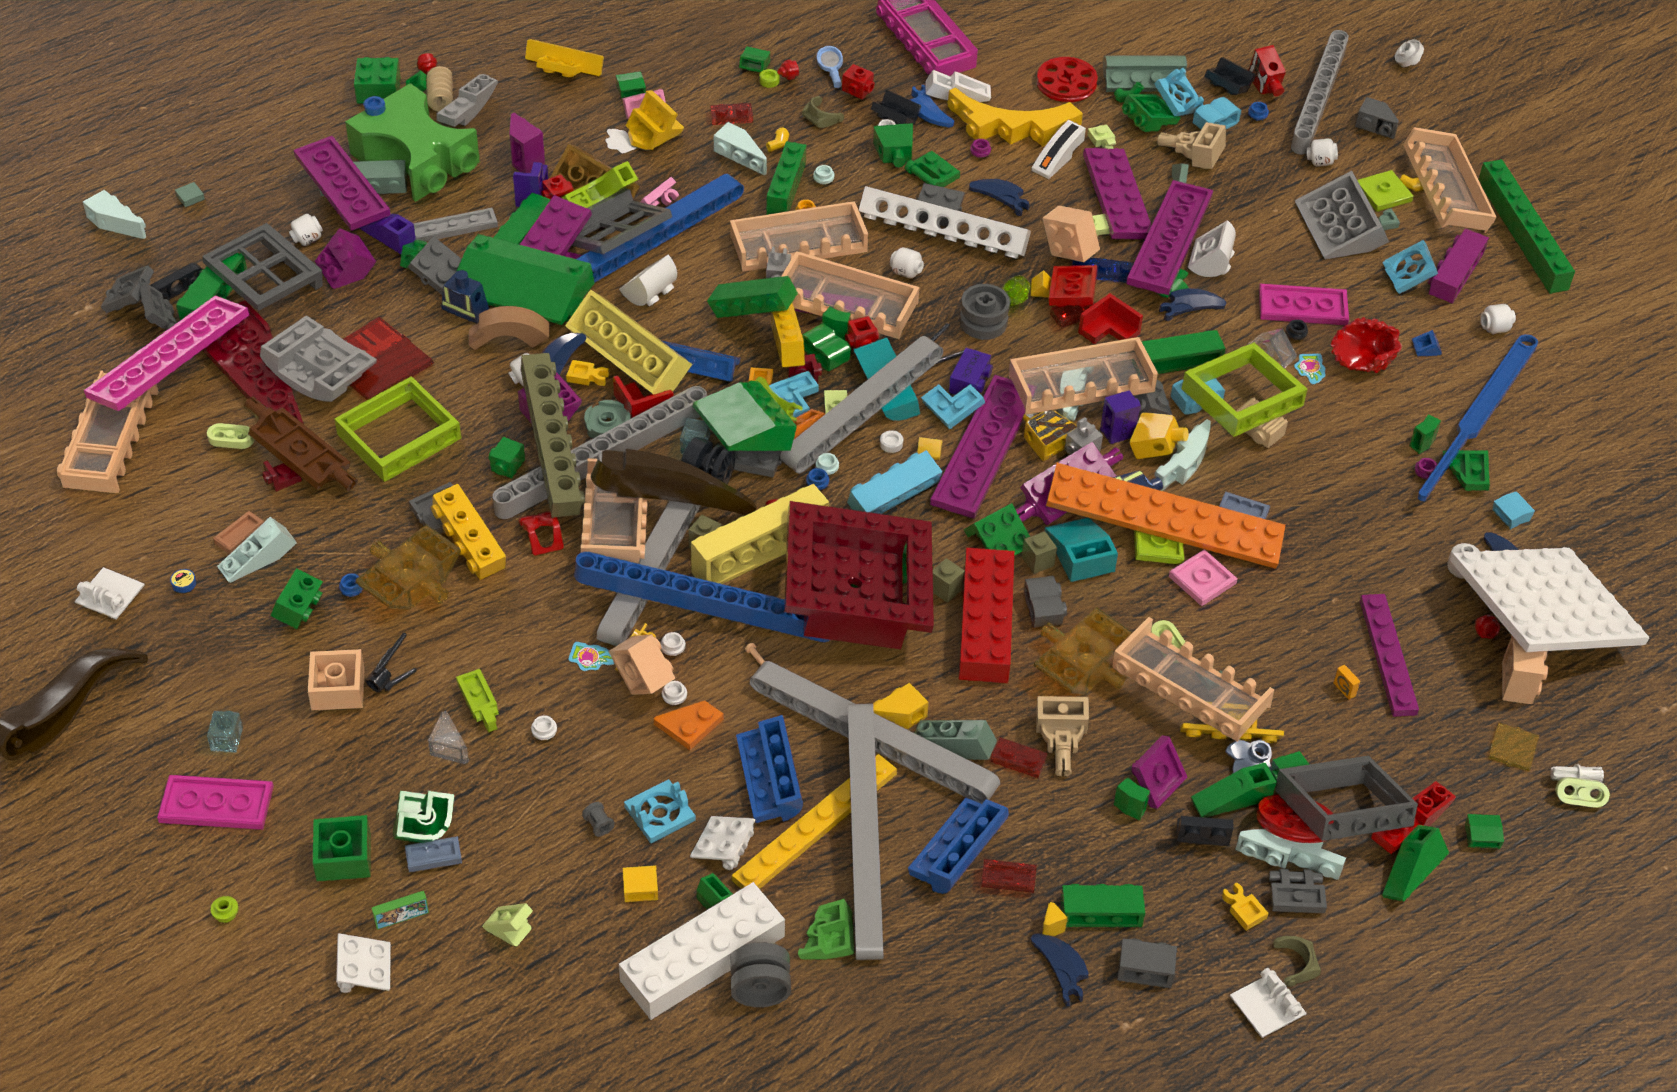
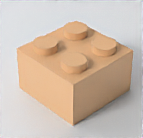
[1043,206,1100,262]
[608,634,675,695]
[1502,636,1548,704]
[308,649,365,710]

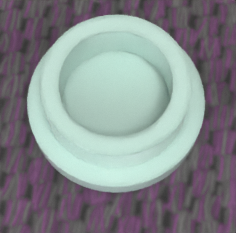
[813,165,834,184]
[816,453,839,475]

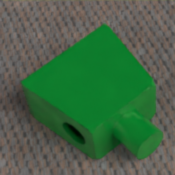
[873,123,913,167]

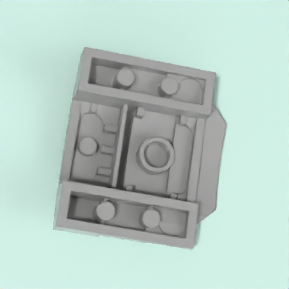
[260,316,377,402]

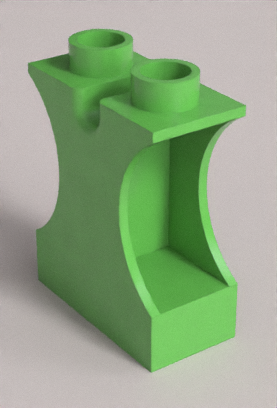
[345,83,480,202]

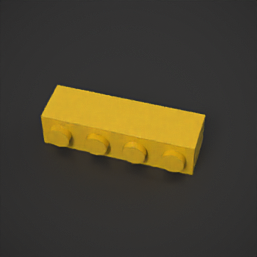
[771,303,805,367]

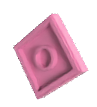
[1169,549,1237,606]

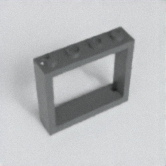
[1275,755,1418,841]

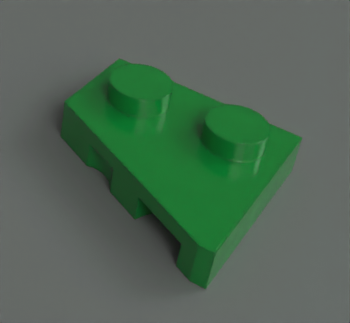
[1443,450,1490,491]

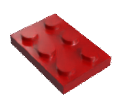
[1049,265,1097,307]

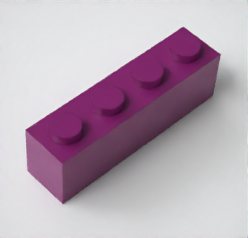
[1428,228,1489,304]

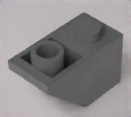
[1355,97,1399,139]

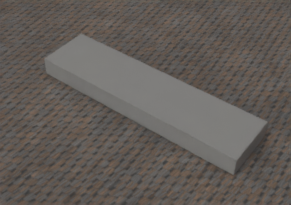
[413,208,498,242]

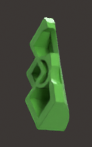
[798,899,854,960]

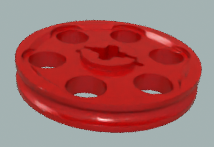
[1037,57,1098,102]
[1256,794,1334,843]

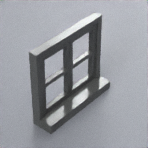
[571,188,673,254]
[202,223,323,311]

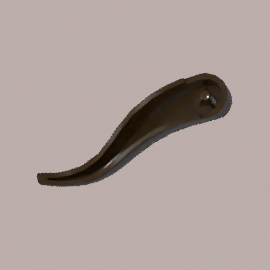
[591,449,757,515]
[0,648,148,761]

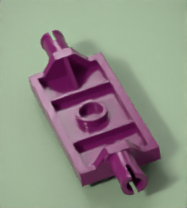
[1016,442,1123,525]

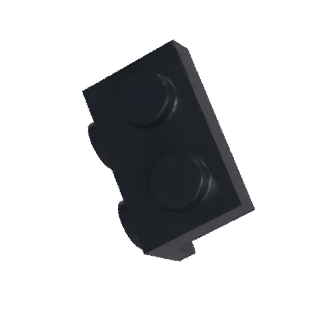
[1204,57,1255,95]
[870,90,921,125]
[1177,816,1234,846]

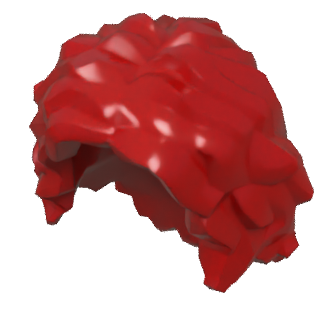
[1330,317,1402,373]

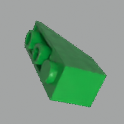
[1191,762,1277,818]
[1382,825,1449,902]

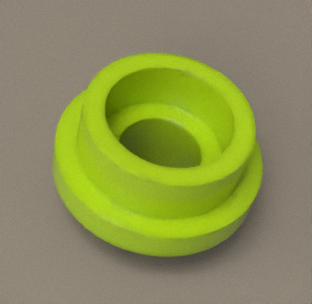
[211,896,239,923]

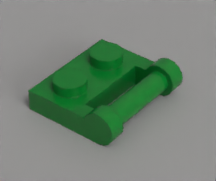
[904,151,960,187]

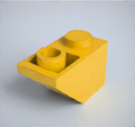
[873,683,929,729]

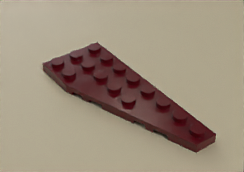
[202,300,303,424]

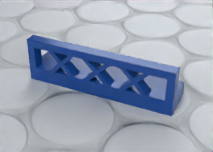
[661,340,740,381]

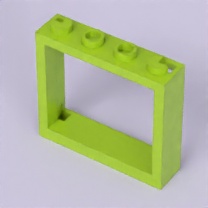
[1181,342,1308,437]
[335,376,461,482]

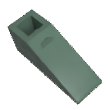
[914,720,997,760]

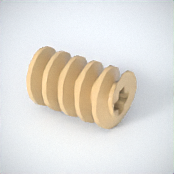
[426,66,453,112]

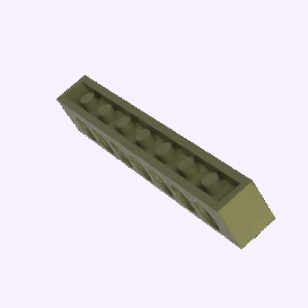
[520,353,585,518]

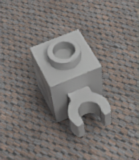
[766,247,791,278]
[1065,417,1103,455]

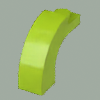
[562,161,638,208]

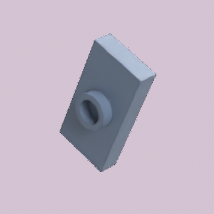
[1219,492,1270,519]
[405,836,462,872]

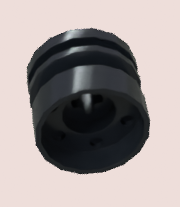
[681,437,736,485]

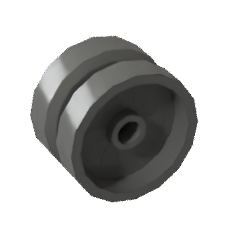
[960,284,1010,340]
[730,942,791,1007]

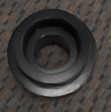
[1286,320,1308,340]

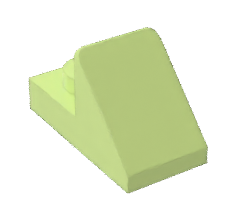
[482,903,533,946]

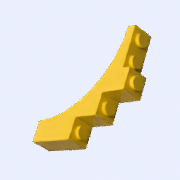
[947,88,1083,147]

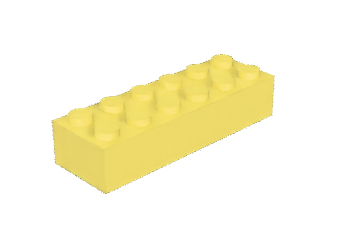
[565,290,692,394]
[691,484,829,584]

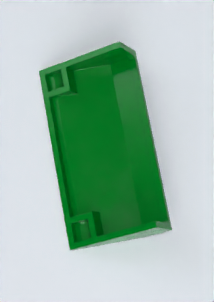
[456,234,595,325]

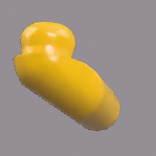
[766,127,789,152]
[1400,174,1424,192]

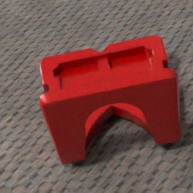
[518,510,564,555]

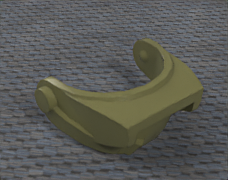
[802,96,844,128]
[1273,936,1321,987]

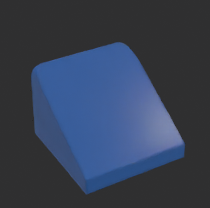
[1412,330,1442,356]

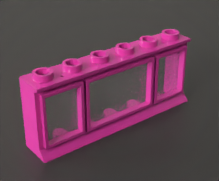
[876,0,978,76]

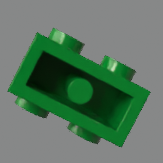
[271,568,323,629]

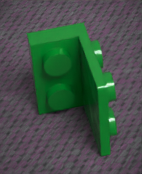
[963,503,1030,556]

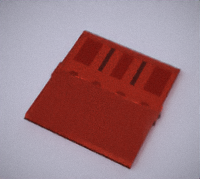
[343,317,434,400]

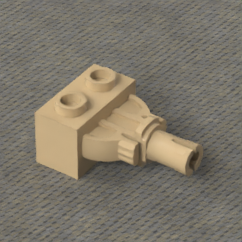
[1158,122,1226,169]
[1036,696,1089,776]

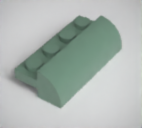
[1103,55,1187,92]

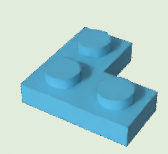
[769,371,819,418]
[921,384,985,429]

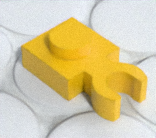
[566,360,609,386]
[1222,883,1268,931]

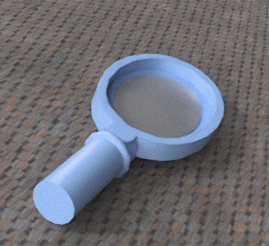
[817,46,843,88]

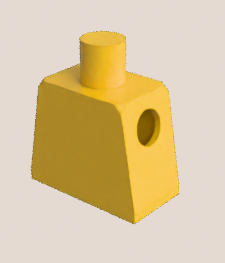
[1129,413,1189,459]

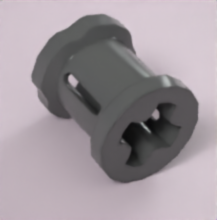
[582,802,615,837]

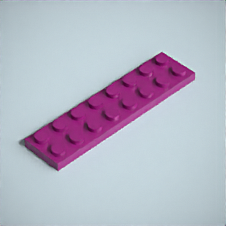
[1127,180,1213,295]
[930,375,1037,519]

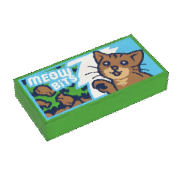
[372,891,429,930]

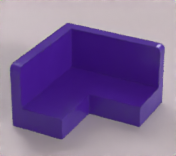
[513,162,548,207]

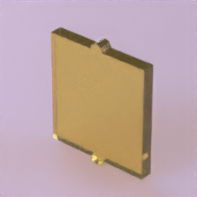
[1488,722,1539,771]

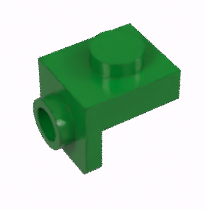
[400,240,427,269]

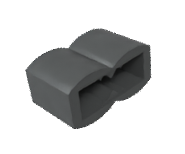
[1023,576,1067,628]

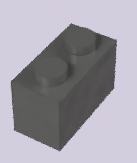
[1117,938,1177,988]

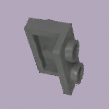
[1134,375,1172,421]

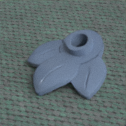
[1225,740,1272,773]

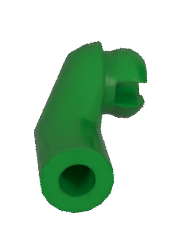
[1114,82,1144,103]

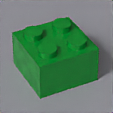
[354,57,401,103]
[313,815,371,881]

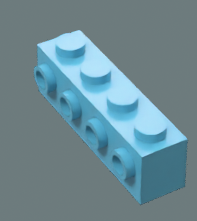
[847,450,943,514]

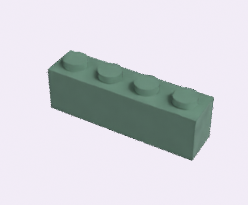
[320,160,407,196]

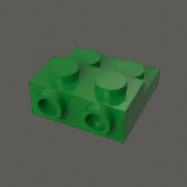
[1121,94,1180,132]

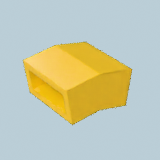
[623,866,658,902]

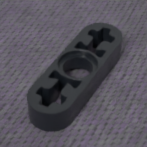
[150,263,203,300]

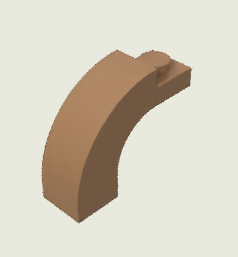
[469,306,549,350]

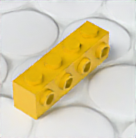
[431,484,506,580]

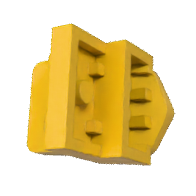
[626,91,684,151]

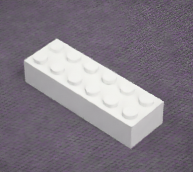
[619,882,785,1020]

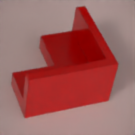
[1078,293,1143,344]
[613,375,674,419]

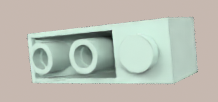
[714,122,767,175]
[83,190,146,239]
[217,517,297,583]

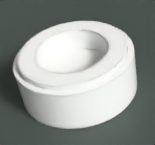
[880,431,903,453]

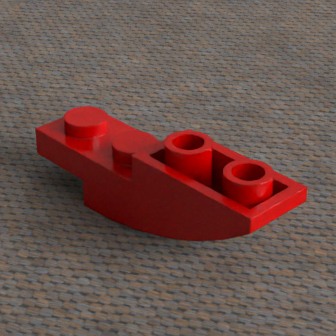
[1371,781,1456,854]

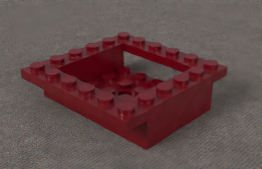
[784,501,934,650]

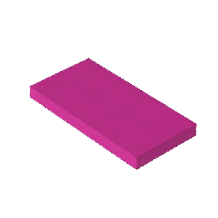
[1259,284,1349,325]
[157,775,274,830]

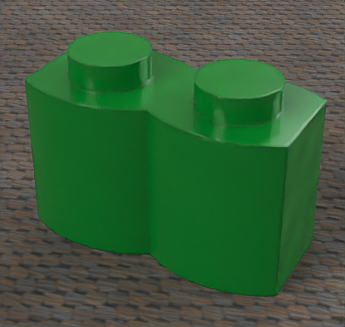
[802,323,851,371]

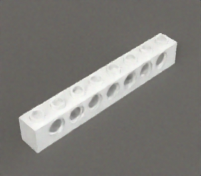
[859,186,1031,258]

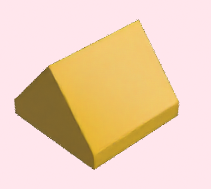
[1031,270,1052,298]
[917,437,943,460]
[1042,902,1067,937]

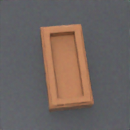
[213,511,264,555]

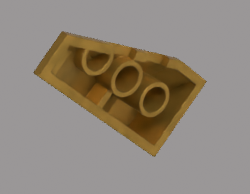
[549,144,641,199]

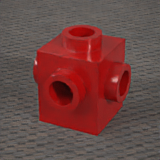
[842,64,875,99]
[541,174,574,199]
[845,316,879,355]

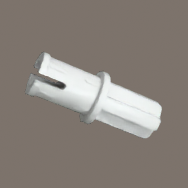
[1551,764,1604,782]

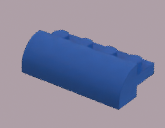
[736,715,803,823]
[908,798,1009,893]

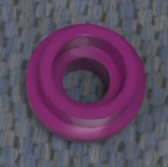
[970,139,991,158]
[1414,458,1437,479]

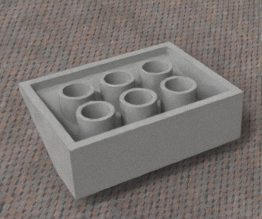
[1295,171,1389,259]

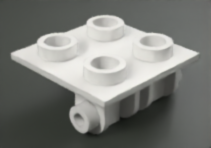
[75,567,145,619]
[690,816,755,870]
[336,933,390,993]
[1230,968,1307,1038]

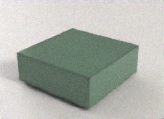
[175,182,205,207]

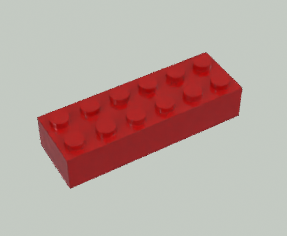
[959,548,1014,683]

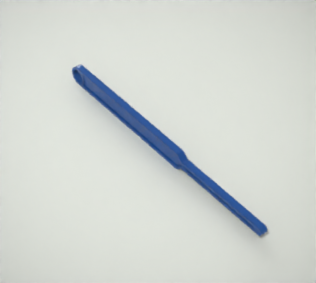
[1418,334,1538,501]

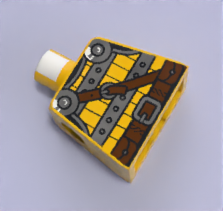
[1023,410,1077,462]

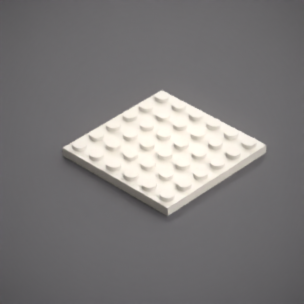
[1450,547,1649,652]

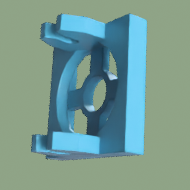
[1154,68,1204,116]
[1383,240,1438,294]
[624,779,696,843]

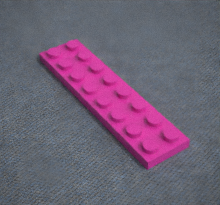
[84,296,249,411]

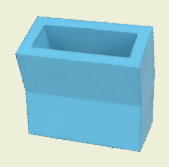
[1493,491,1535,529]

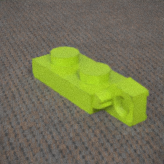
[456,669,499,732]

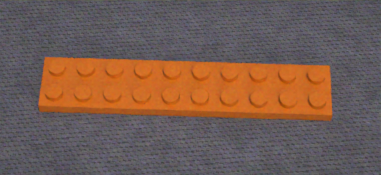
[1046,463,1285,569]

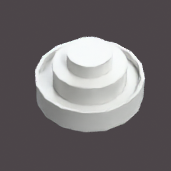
[1395,39,1424,67]

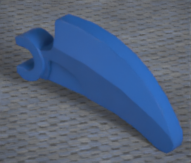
[910,85,955,127]

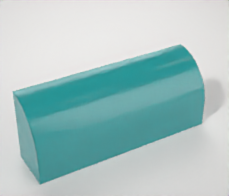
[854,338,920,421]

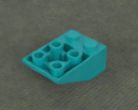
[1045,518,1118,582]

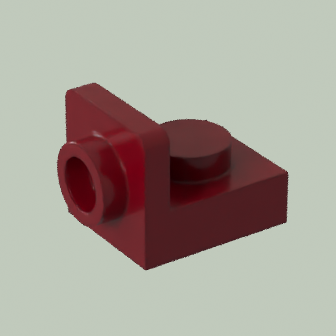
[787,354,822,384]
[262,460,302,492]

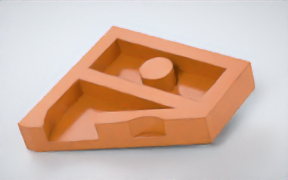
[654,700,724,750]

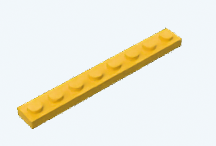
[732,754,897,889]

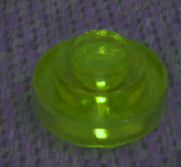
[1002,275,1030,306]

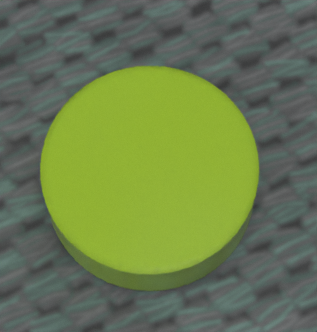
[759,69,780,88]

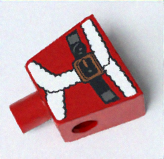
[1248,45,1286,97]

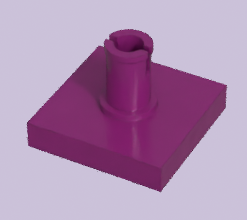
[1132,735,1187,809]

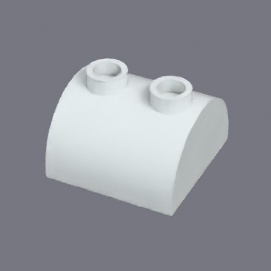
[1188,220,1236,277]
[619,254,677,306]

